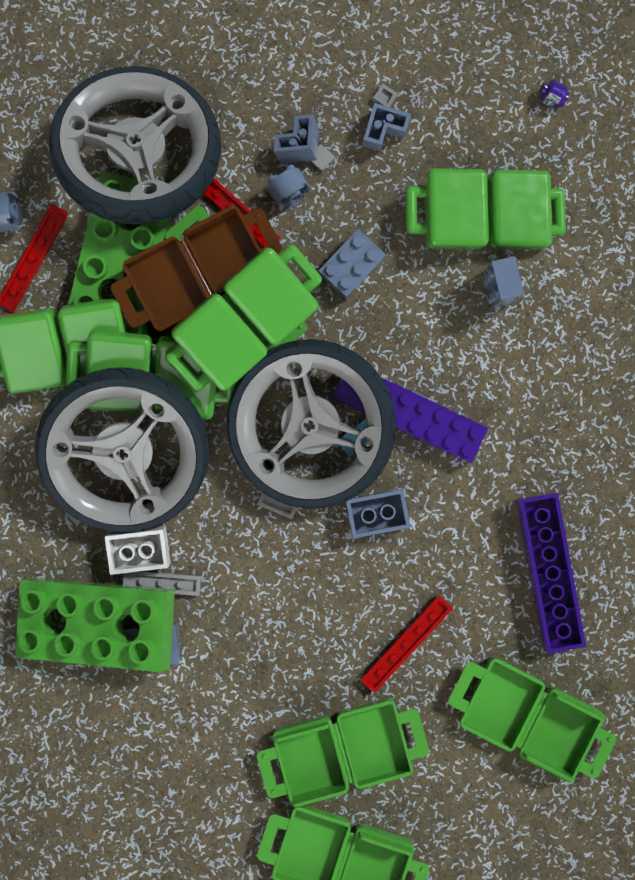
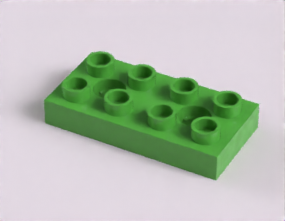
[68,171,173,334]
[15,578,175,672]

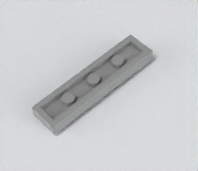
[123,571,201,596]

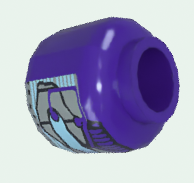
[539,80,569,109]

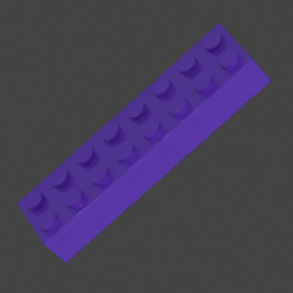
[332,377,488,463]
[516,492,586,654]

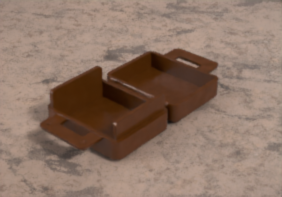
[111,205,282,332]

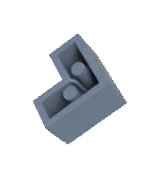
[362,103,411,151]
[274,114,319,164]

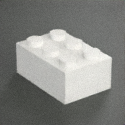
[105,526,171,575]

